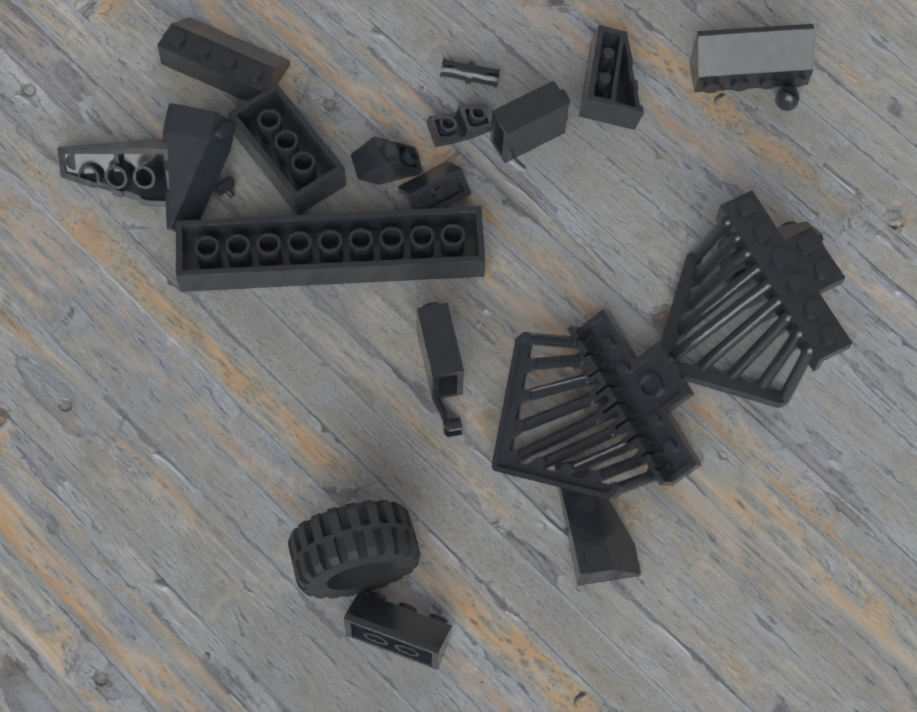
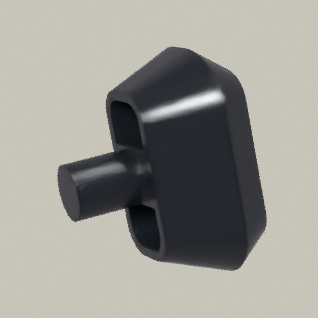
[214,176,235,198]

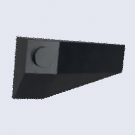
[163,103,236,232]
[57,139,169,207]
[554,460,641,586]

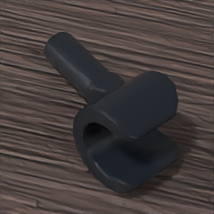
[433,397,462,437]

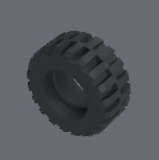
[288,500,421,599]

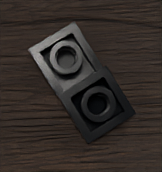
[426,102,492,147]

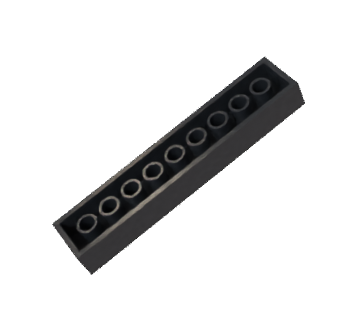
[176,206,486,292]

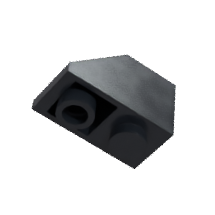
[350,136,423,185]

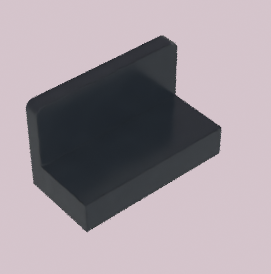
[398,161,471,209]

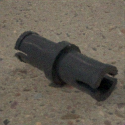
[440,58,500,88]

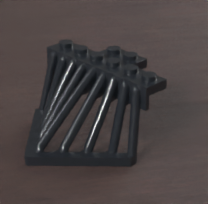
[661,190,852,408]
[492,309,702,499]

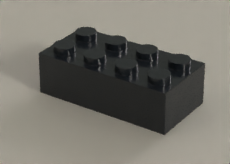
[228,84,346,215]

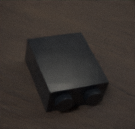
[490,81,570,163]
[417,302,464,401]

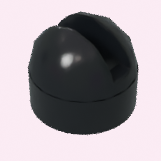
[775,85,800,111]

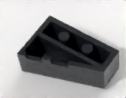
[579,25,644,130]

